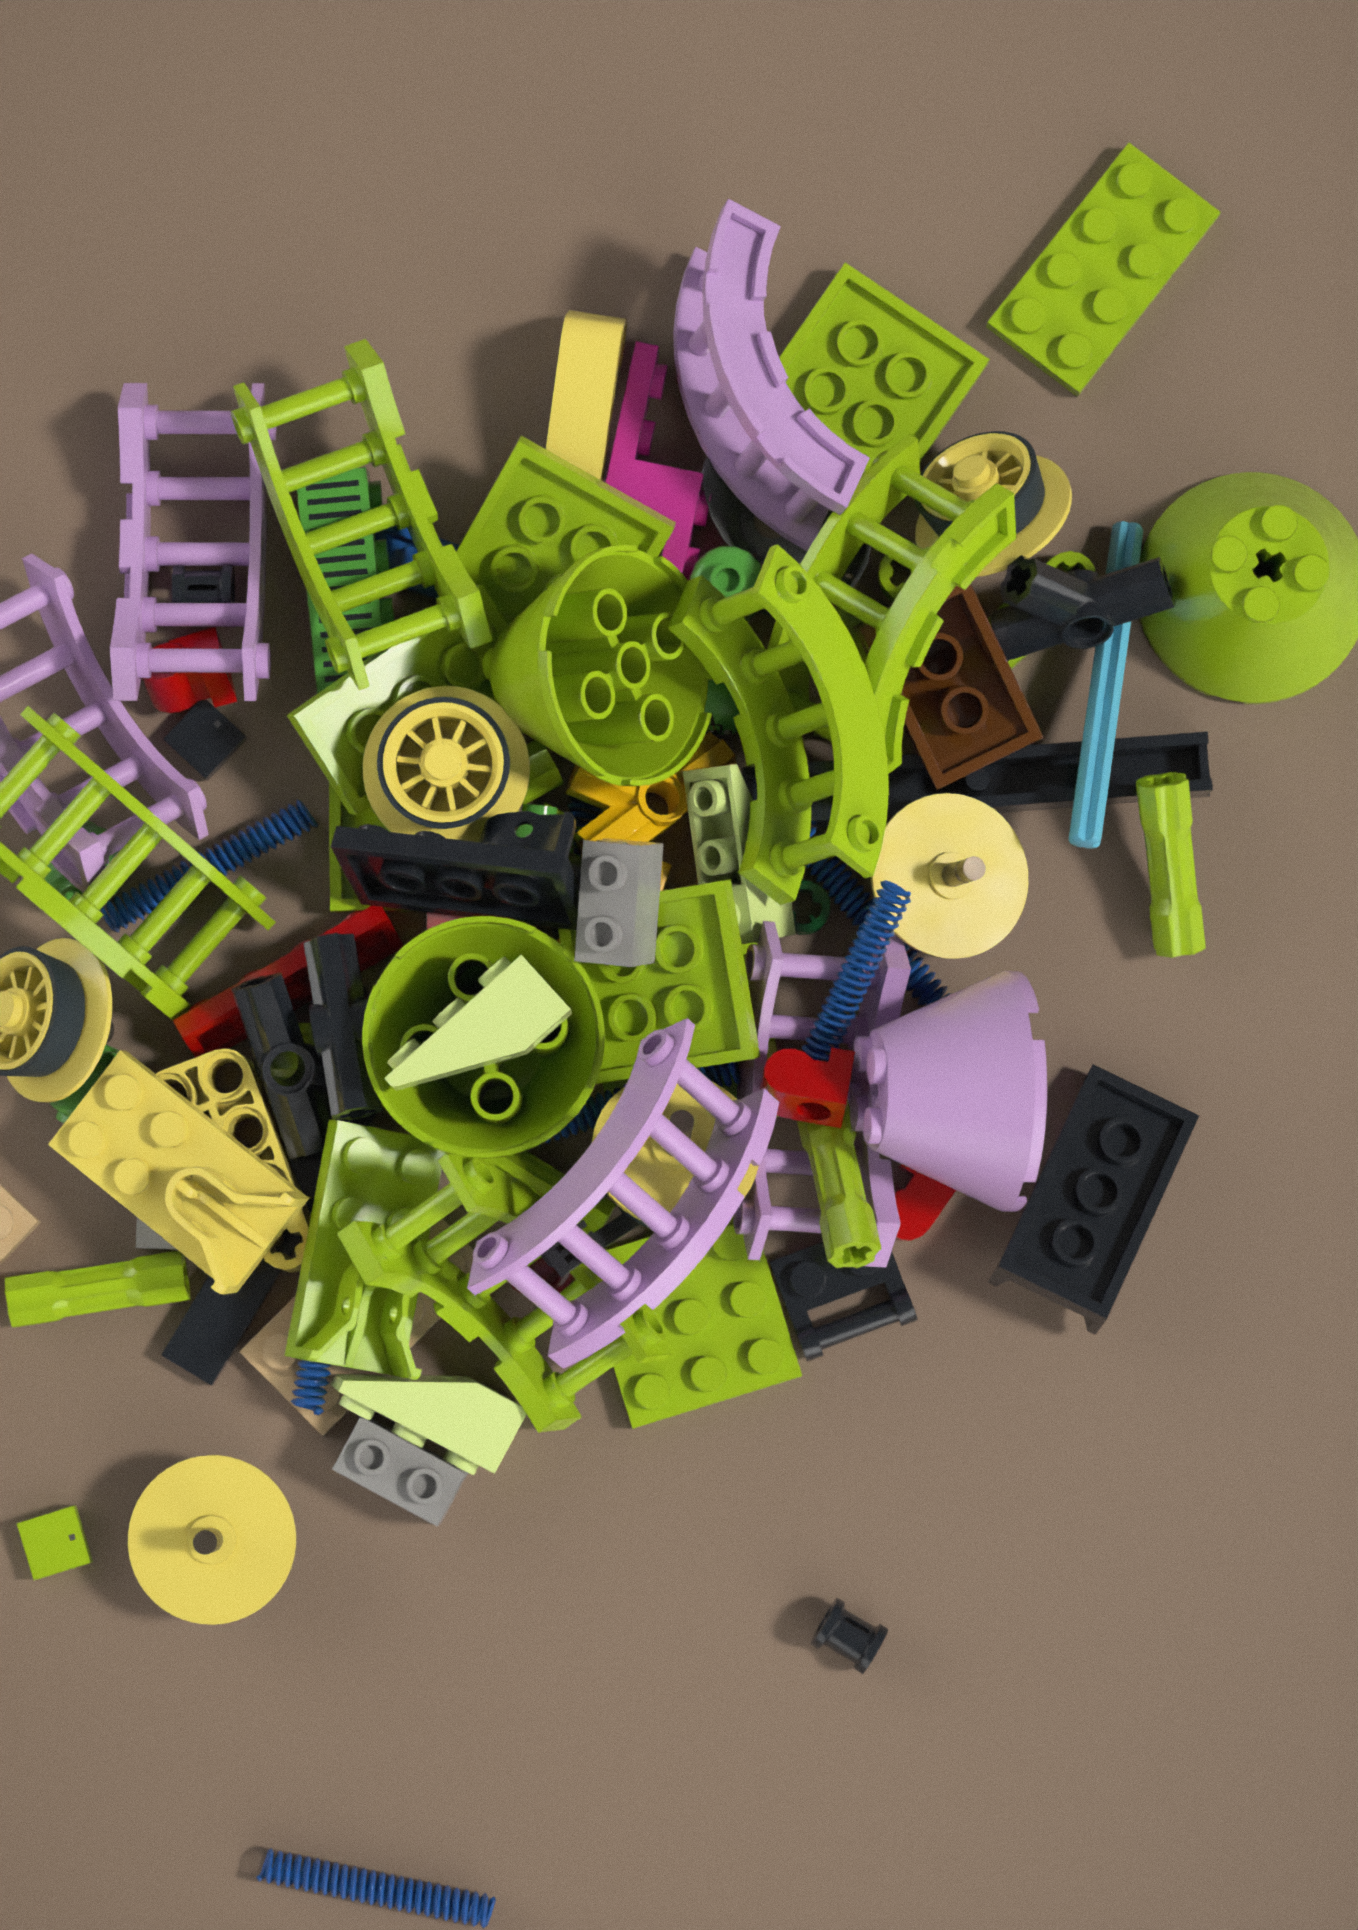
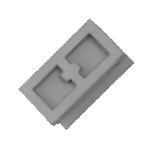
[574,838,663,967]
[332,1416,468,1527]

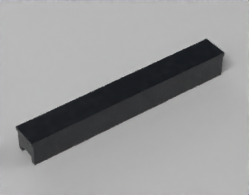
[742,731,1213,828]

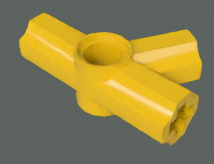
[565,732,741,857]

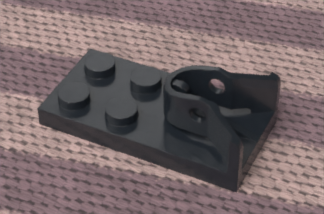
[330,811,582,930]
[988,1064,1199,1335]

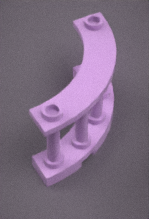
[673,199,870,551]
[110,383,276,701]
[0,553,209,893]
[733,921,911,1267]
[467,1018,779,1369]

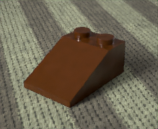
[853,584,1044,790]

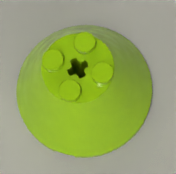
[1139,472,1358,704]
[483,545,713,787]
[362,916,605,1158]

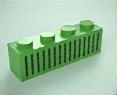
[297,467,395,694]

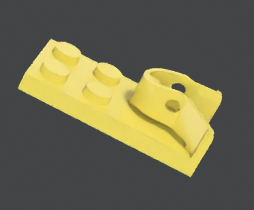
[48,1050,309,1295]

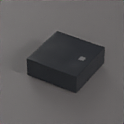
[163,699,248,781]

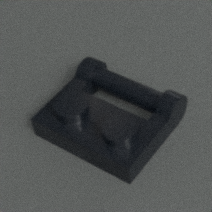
[769,1242,918,1362]

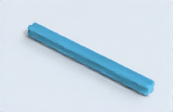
[1069,521,1144,849]

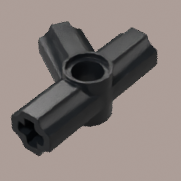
[990,555,1176,661]
[304,933,383,1120]
[231,972,330,1159]

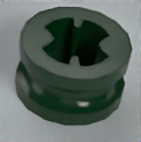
[793,880,831,935]

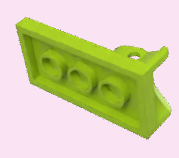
[284,1119,445,1380]

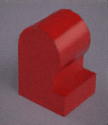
[142,627,237,713]
[760,1048,855,1128]
[894,1164,956,1241]

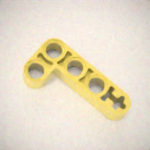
[546,310,627,481]
[156,1048,311,1272]

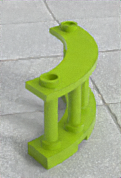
[231,339,492,691]
[768,434,1016,774]
[668,544,889,905]
[0,706,276,1020]
[337,1154,673,1433]

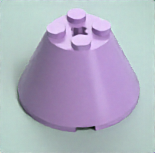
[850,971,1047,1212]

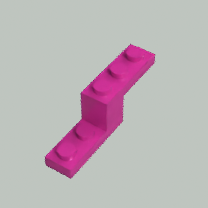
[605,341,712,581]

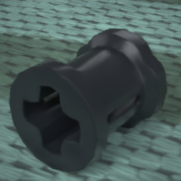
[172,565,235,603]
[810,1598,888,1674]

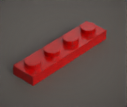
[173,906,404,1058]

